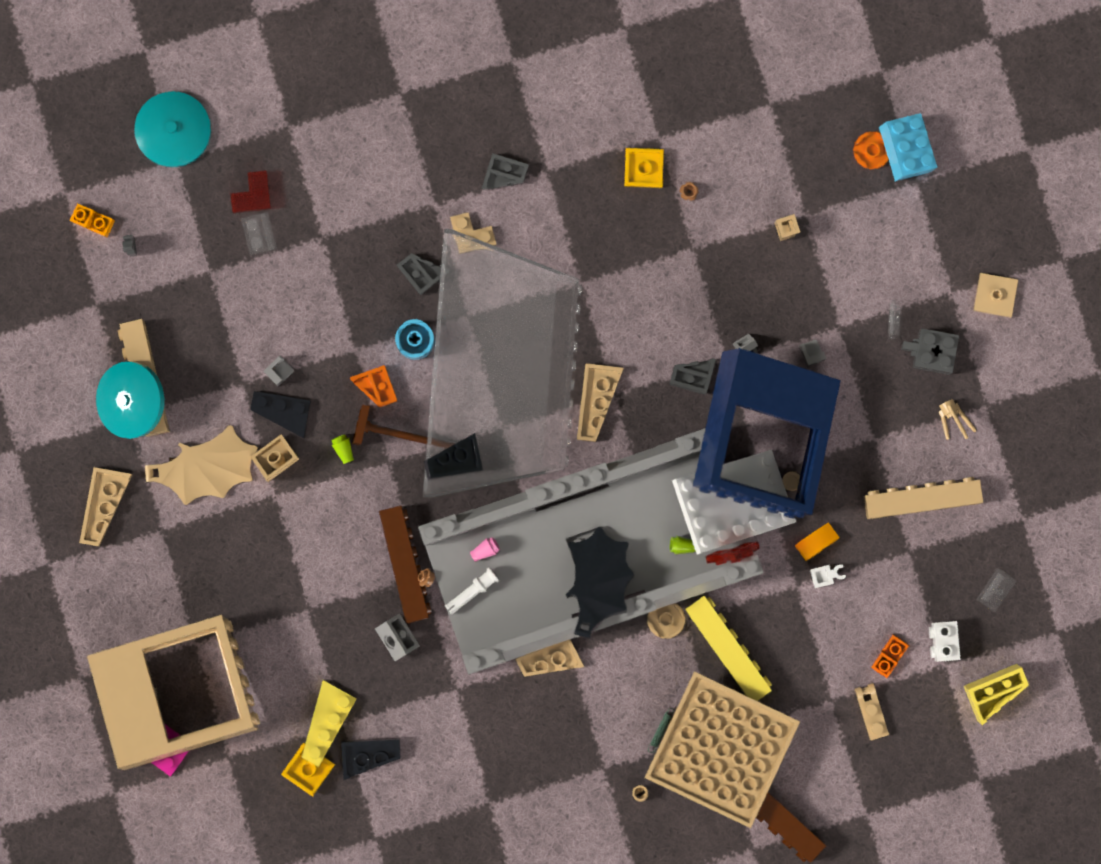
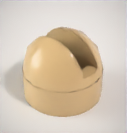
[632,785,648,802]

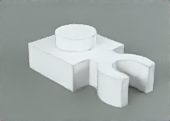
[810,565,846,588]

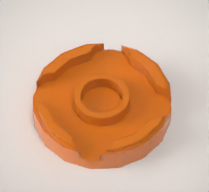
[853,132,889,169]

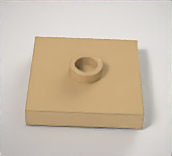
[973,273,1018,318]

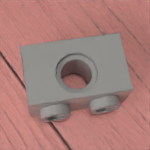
[375,613,419,661]

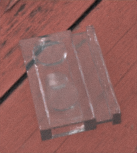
[241,212,277,256]

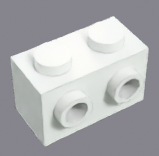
[929,621,960,662]

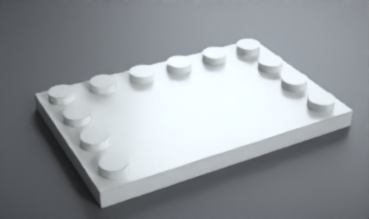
[672,449,796,554]

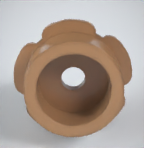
[680,182,699,201]
[418,568,435,587]

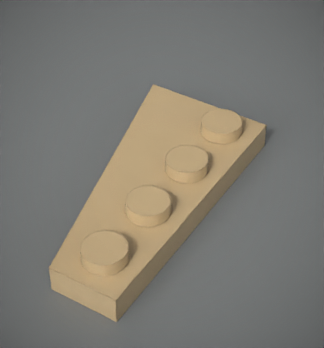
[577,364,624,442]
[79,467,133,547]

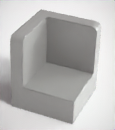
[799,339,826,367]
[264,356,294,386]

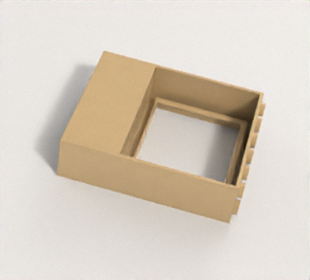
[87,615,260,770]

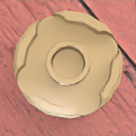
[647,603,685,639]

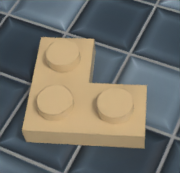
[450,212,496,254]

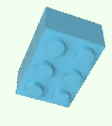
[879,113,938,181]

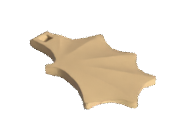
[145,425,258,505]

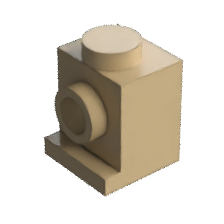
[774,214,800,241]

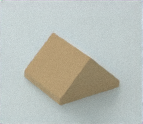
[251,434,299,482]

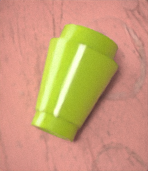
[331,434,354,464]
[670,535,696,555]

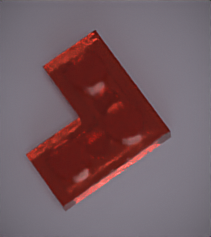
[230,170,271,213]
[705,541,760,565]

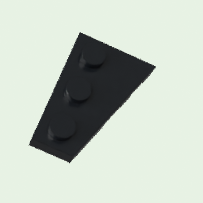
[250,391,311,438]
[424,433,483,480]
[341,738,401,780]

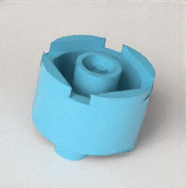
[395,319,435,360]

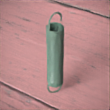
[648,708,674,753]

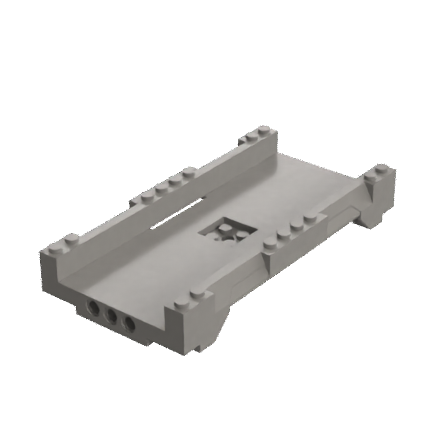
[418,429,763,675]

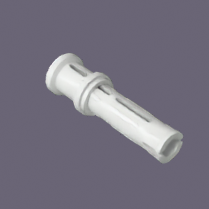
[445,567,500,615]

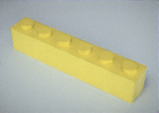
[685,596,772,701]

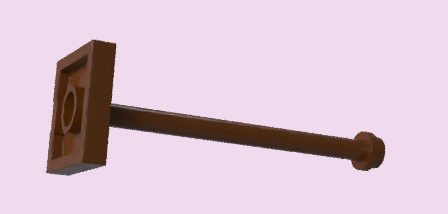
[352,405,456,449]

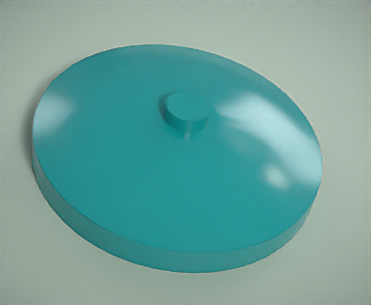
[134,91,211,167]
[96,361,165,439]

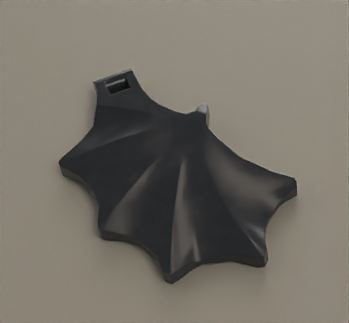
[566,527,634,639]

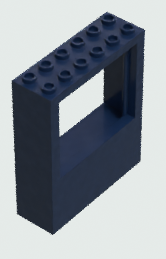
[693,348,841,519]

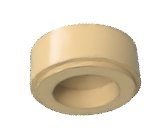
[782,472,800,491]

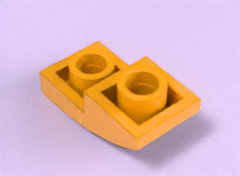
[70,203,115,237]
[795,522,840,561]

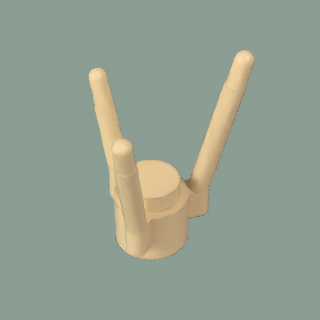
[938,399,976,440]

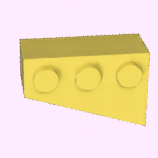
[964,664,1029,725]

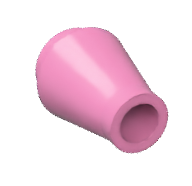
[470,537,500,562]

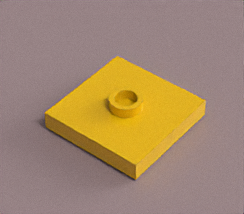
[624,148,664,188]
[281,742,335,797]

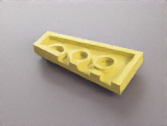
[302,680,356,767]

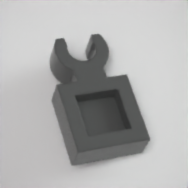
[122,235,137,257]

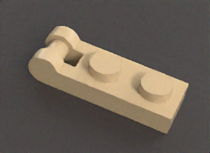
[854,683,889,741]

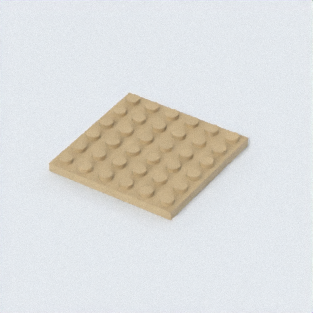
[645,672,800,828]

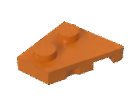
[350,365,398,408]

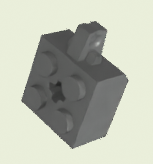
[901,328,959,375]

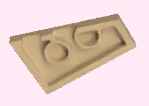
[515,639,584,677]

